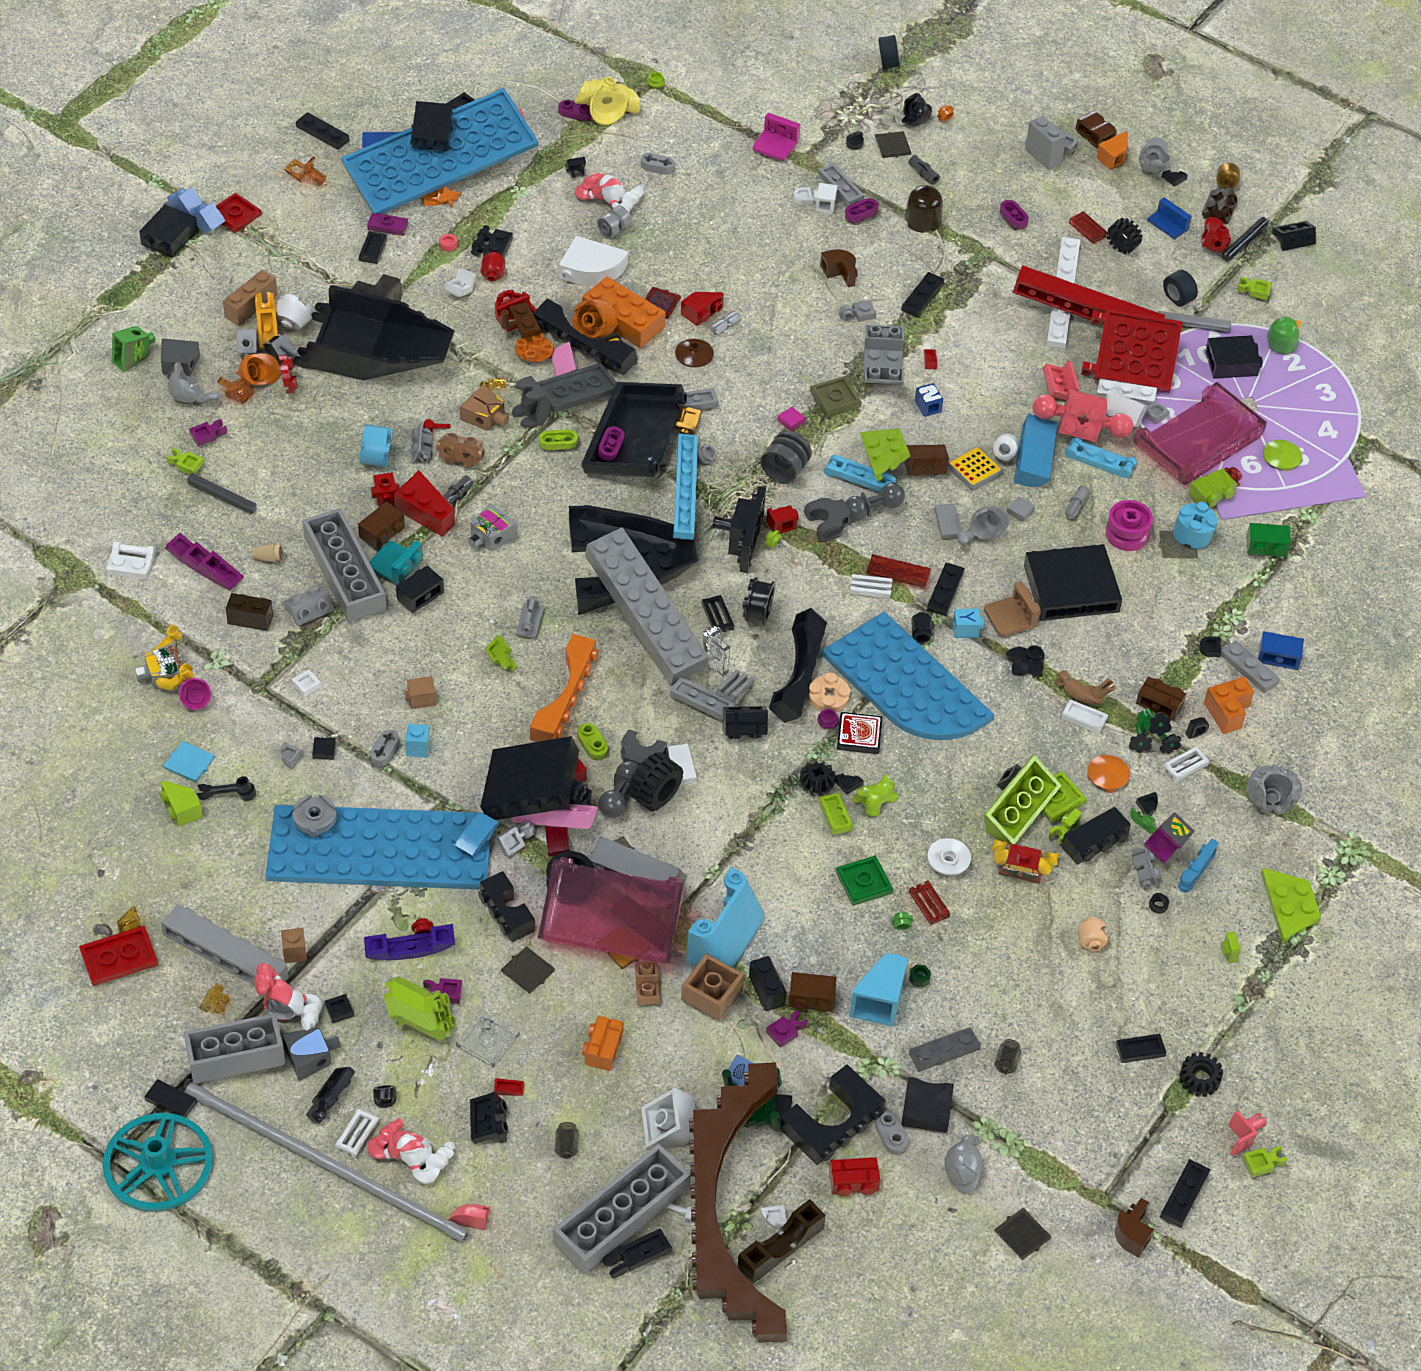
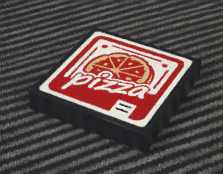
[837,712,883,754]

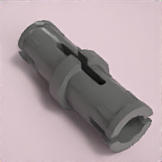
[908,155,940,184]
[443,475,473,505]

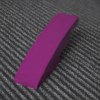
[165,533,244,590]

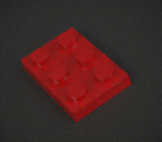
[79,925,158,986]

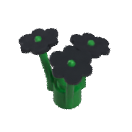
[1128,708,1181,754]

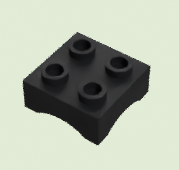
[901,1077,954,1133]

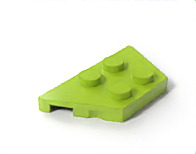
[860,428,911,481]
[1261,868,1321,943]

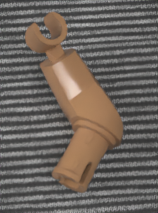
[1056,670,1115,705]

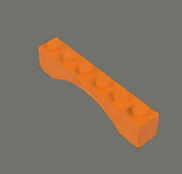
[530,634,599,742]

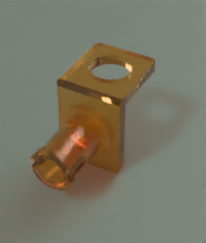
[285,156,327,186]

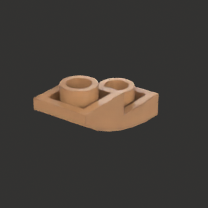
[635,962,660,1005]

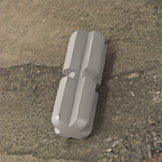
[711,311,739,334]

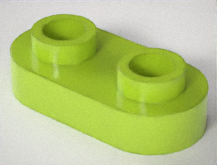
[539,429,578,450]
[577,723,608,760]

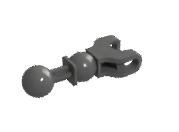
[803,483,905,542]
[598,729,667,818]

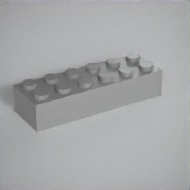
[302,508,387,622]
[553,1143,691,1274]

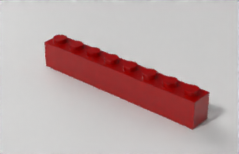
[1012,265,1165,325]

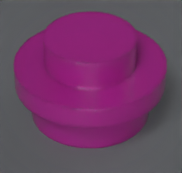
[817,709,839,729]

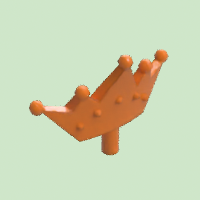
[431,186,462,206]

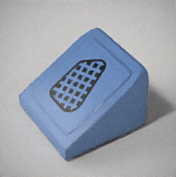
[728,1054,753,1086]

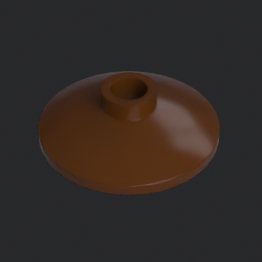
[675,338,713,368]

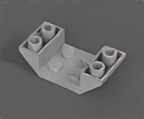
[863,324,904,385]

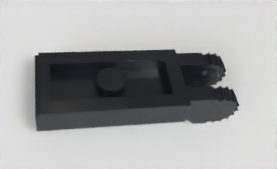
[602,1228,672,1279]

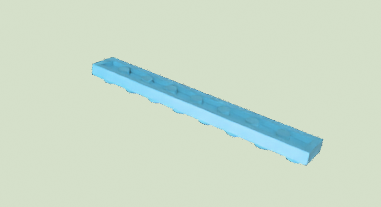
[673,433,698,540]

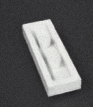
[1097,379,1157,406]

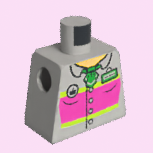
[468,503,517,550]

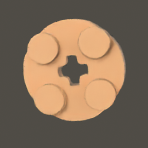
[808,672,851,712]

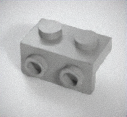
[283,586,334,626]

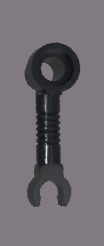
[197,776,257,801]

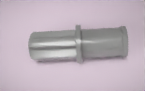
[1065,486,1090,519]

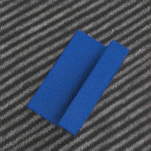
[1147,197,1192,240]

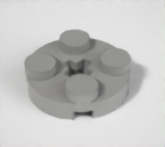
[292,795,337,837]

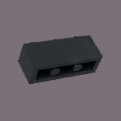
[1061,807,1131,865]

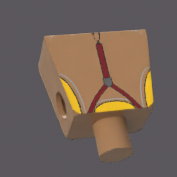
[460,385,509,430]

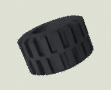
[628,752,684,811]

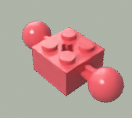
[1032,389,1133,442]

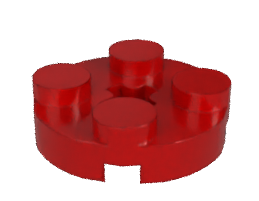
[279,354,298,394]

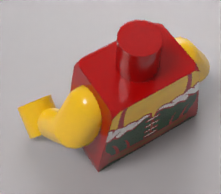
[991,838,1059,884]

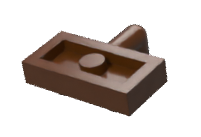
[501,302,540,339]

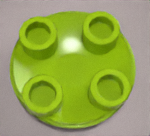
[1263,440,1302,471]

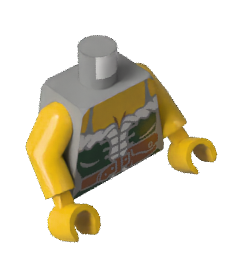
[135,625,194,691]

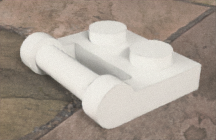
[106,541,156,580]

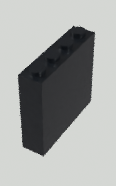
[1024,544,1122,621]
[480,736,580,820]

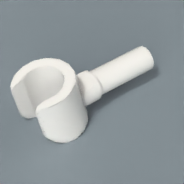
[668,1203,696,1225]

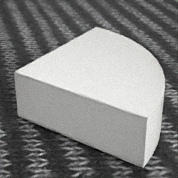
[760,1205,787,1230]

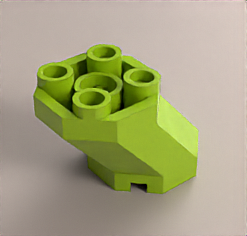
[384,976,456,1040]

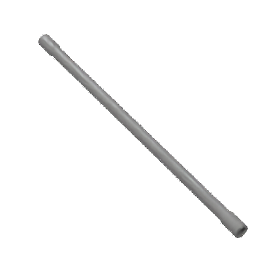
[185,1082,470,1243]

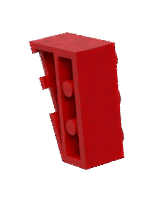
[394,470,455,537]

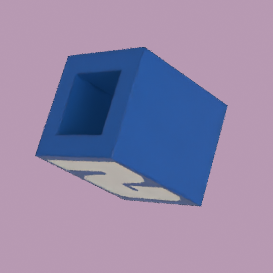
[915,383,943,417]

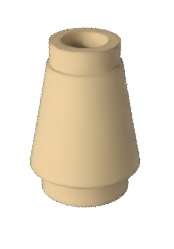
[251,543,283,563]

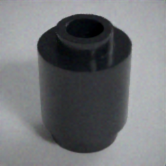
[911,612,933,643]

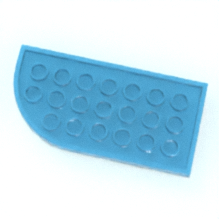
[821,611,995,740]

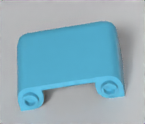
[686,867,764,968]

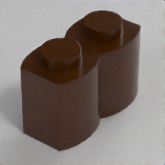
[1075,111,1117,149]

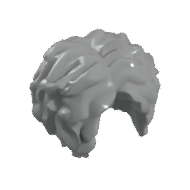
[1246,764,1302,814]

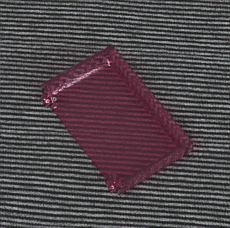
[1133,382,1267,485]
[538,857,685,964]

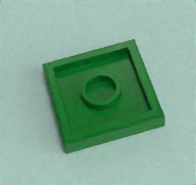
[835,855,893,906]

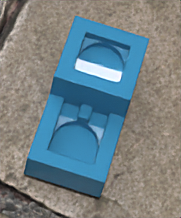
[455,812,499,858]

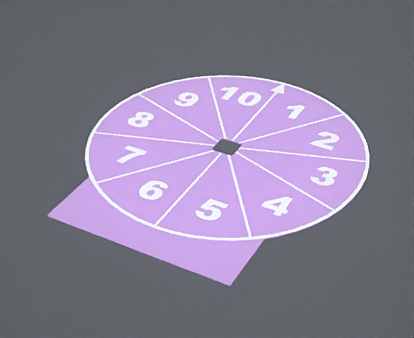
[1140,323,1367,520]

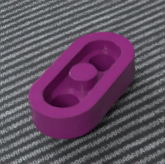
[558,100,592,121]
[845,198,879,223]
[1000,200,1029,229]
[598,426,624,461]

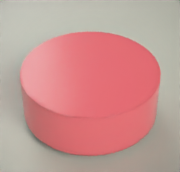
[439,234,458,252]

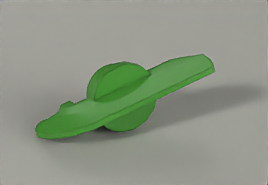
[1130,808,1158,834]

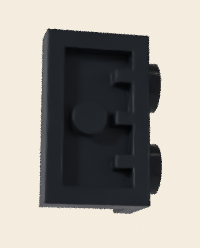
[1272,221,1316,251]
[470,1092,508,1144]

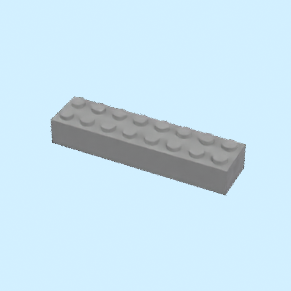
[585,528,709,686]

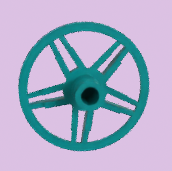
[103,1113,213,1212]

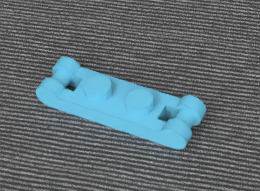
[1065,437,1137,478]
[823,455,896,494]

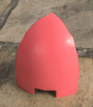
[449,1204,490,1230]

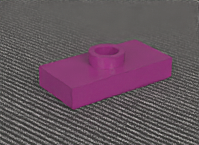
[367,213,408,236]

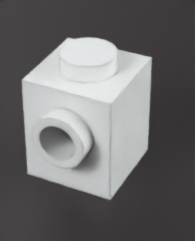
[813,183,838,214]

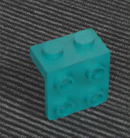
[369,540,423,585]

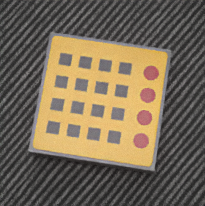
[948,446,1003,491]

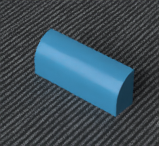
[1014,413,1058,487]

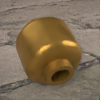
[1216,162,1240,189]

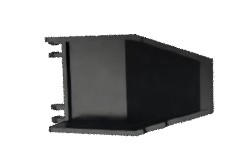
[294,285,455,381]

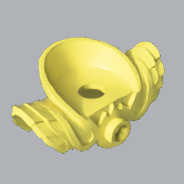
[574,77,640,125]

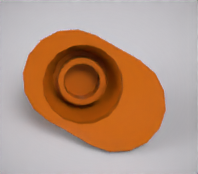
[236,353,280,385]

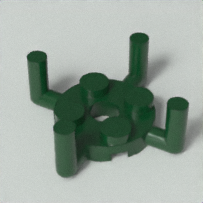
[722,1068,782,1131]

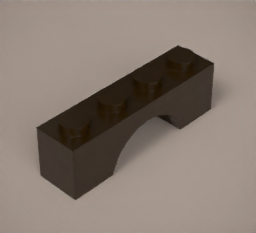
[737,1199,826,1284]

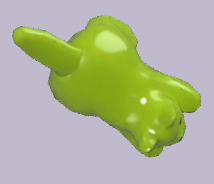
[852,774,899,817]

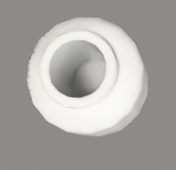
[993,434,1019,461]

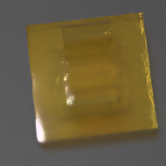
[199,983,230,1013]

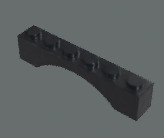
[533,298,638,376]
[769,608,827,723]

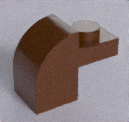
[820,249,858,287]
[1115,1198,1154,1258]

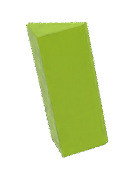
[984,755,1062,845]

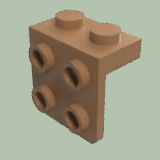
[984,581,1041,637]

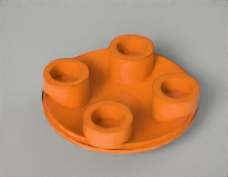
[515,333,554,362]
[1087,755,1130,793]

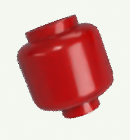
[480,252,506,281]

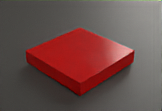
[216,192,262,233]

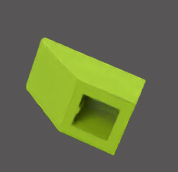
[159,780,203,827]

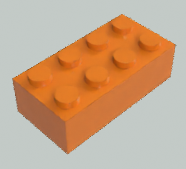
[582,276,665,348]

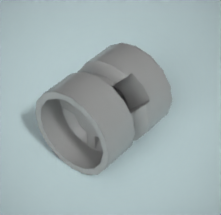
[597,205,632,239]

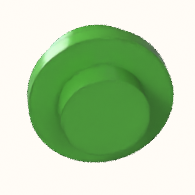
[891,912,913,930]

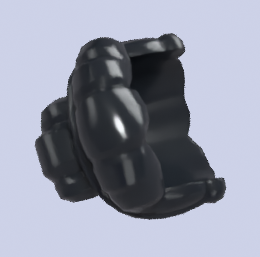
[901,93,932,127]

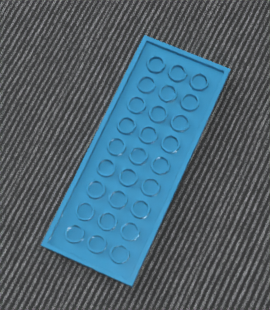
[341,88,539,214]
[265,804,491,890]

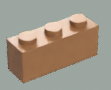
[223,270,278,326]

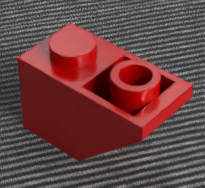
[681,292,724,326]

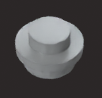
[697,445,716,464]

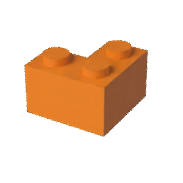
[1204,676,1254,734]

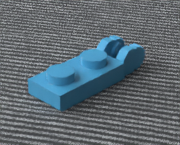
[1178,838,1219,893]

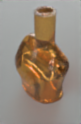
[218,377,254,404]

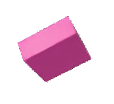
[777,407,805,431]

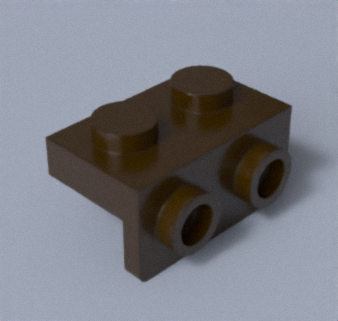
[1202,187,1238,224]

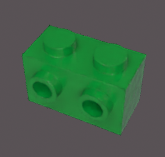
[1246,523,1291,557]

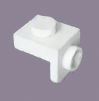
[445,268,476,297]

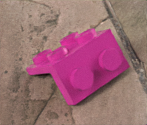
[753,112,801,161]

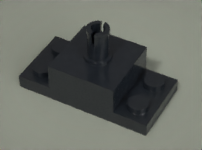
[712,486,766,573]

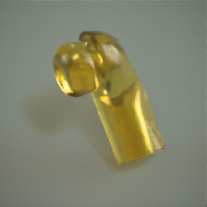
[480,378,506,390]

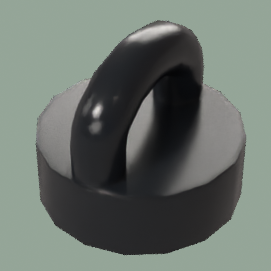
[846,131,864,150]
[373,1085,396,1108]

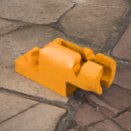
[255,292,278,349]

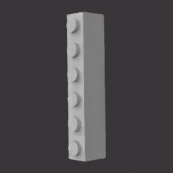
[161,904,289,986]

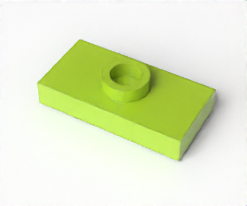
[818,793,853,835]

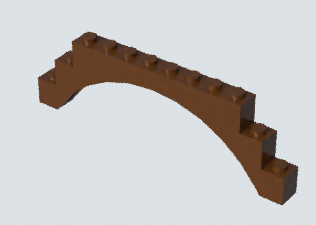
[689,1062,787,1343]

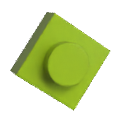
[1221,932,1241,963]

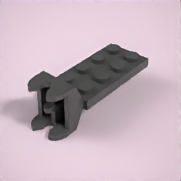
[512,363,616,428]

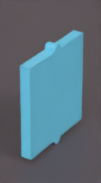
[163,741,215,783]

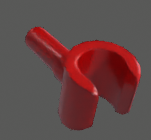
[423,419,450,432]

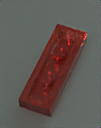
[867,554,931,588]

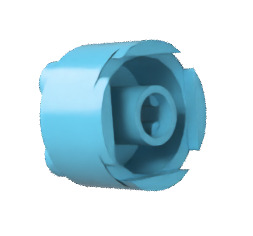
[359,424,393,468]
[1173,502,1218,549]

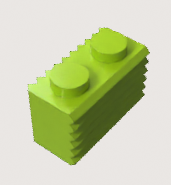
[1189,468,1237,507]

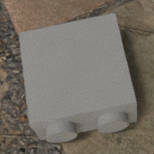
[1025,116,1066,169]

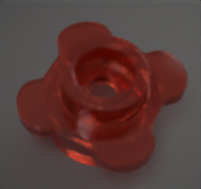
[1224,467,1242,487]

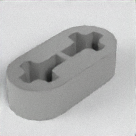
[641,153,675,175]
[370,730,399,767]

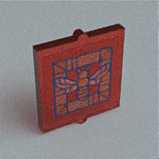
[645,286,681,319]

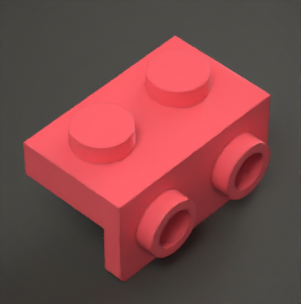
[1042,361,1079,400]

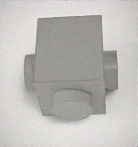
[237,329,258,357]

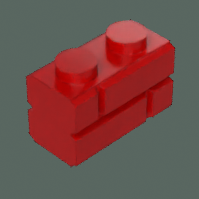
[829,1157,880,1196]

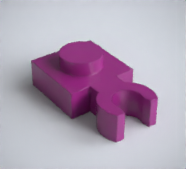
[189,419,227,447]
[423,978,463,1004]
[766,1010,808,1048]

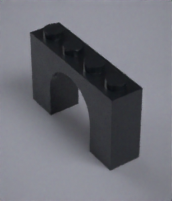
[780,1064,886,1165]

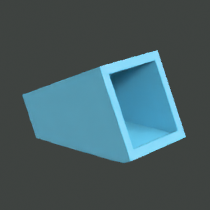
[849,953,908,1027]

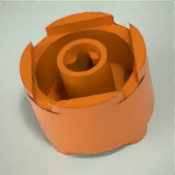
[572,299,618,339]

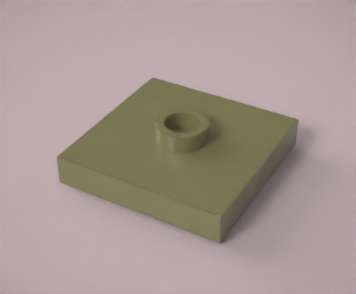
[810,376,862,417]

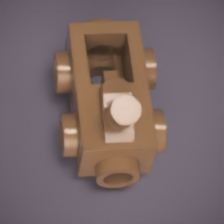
[436,433,485,467]

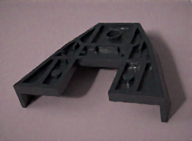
[569,505,697,615]

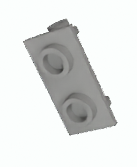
[410,422,432,464]
[516,596,544,638]
[1132,842,1162,889]

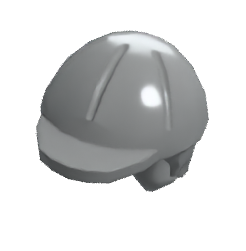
[1139,137,1170,174]
[168,362,221,404]
[958,506,1010,546]
[944,1134,984,1193]

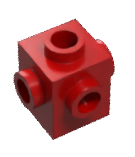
[1201,222,1231,253]
[371,472,400,506]

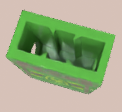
[111,326,156,372]

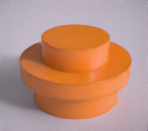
[937,105,954,122]

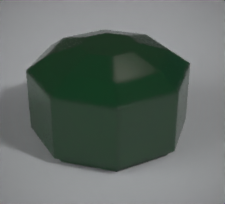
[909,964,931,988]

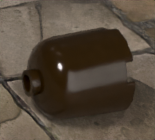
[905,185,943,233]

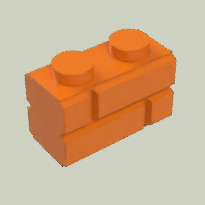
[582,1016,624,1071]

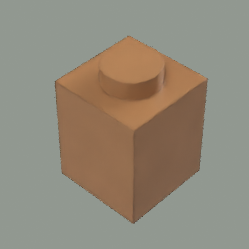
[404,676,436,709]
[281,928,307,963]

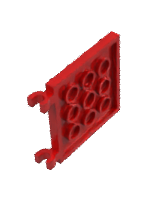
[1081,308,1183,393]

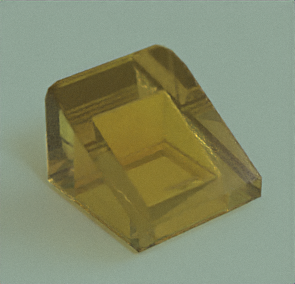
[117,906,141,933]

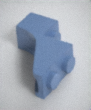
[163,187,225,234]

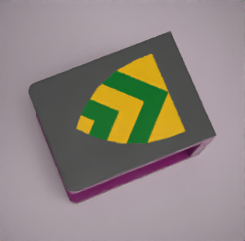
[1144,812,1195,863]

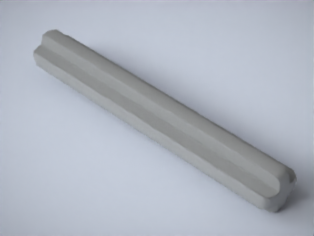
[1158,311,1231,332]

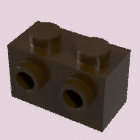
[226,593,273,631]

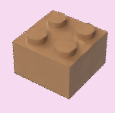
[681,953,745,1021]

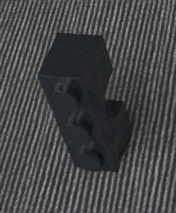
[478,871,535,942]

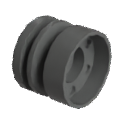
[760,431,812,484]

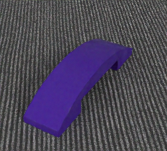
[364,924,455,960]

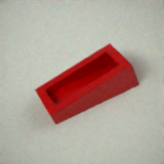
[924,349,937,370]
[493,1078,524,1096]

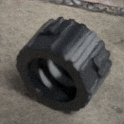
[1149,893,1169,914]

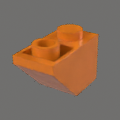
[1096,131,1128,170]

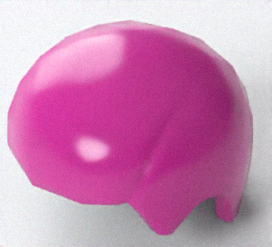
[179,678,212,710]

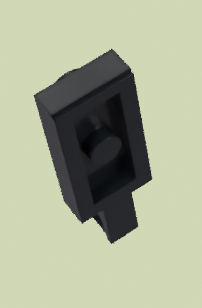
[306,1067,355,1124]

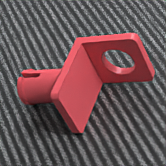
[1229,1111,1266,1156]

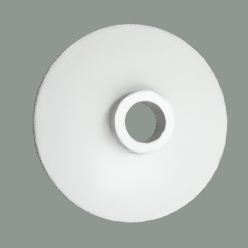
[927,838,971,876]

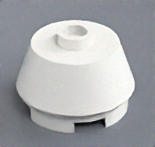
[276,294,314,330]

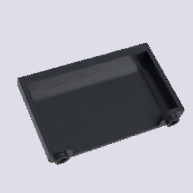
[581,382,687,477]

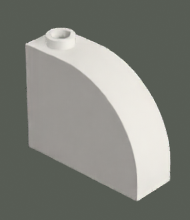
[559,236,628,286]

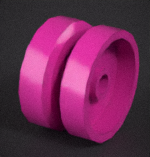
[1105,500,1153,551]

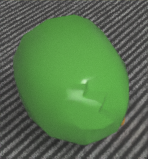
[1267,316,1302,354]

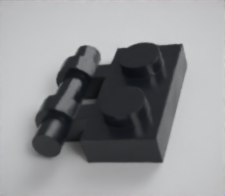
[471,225,513,258]

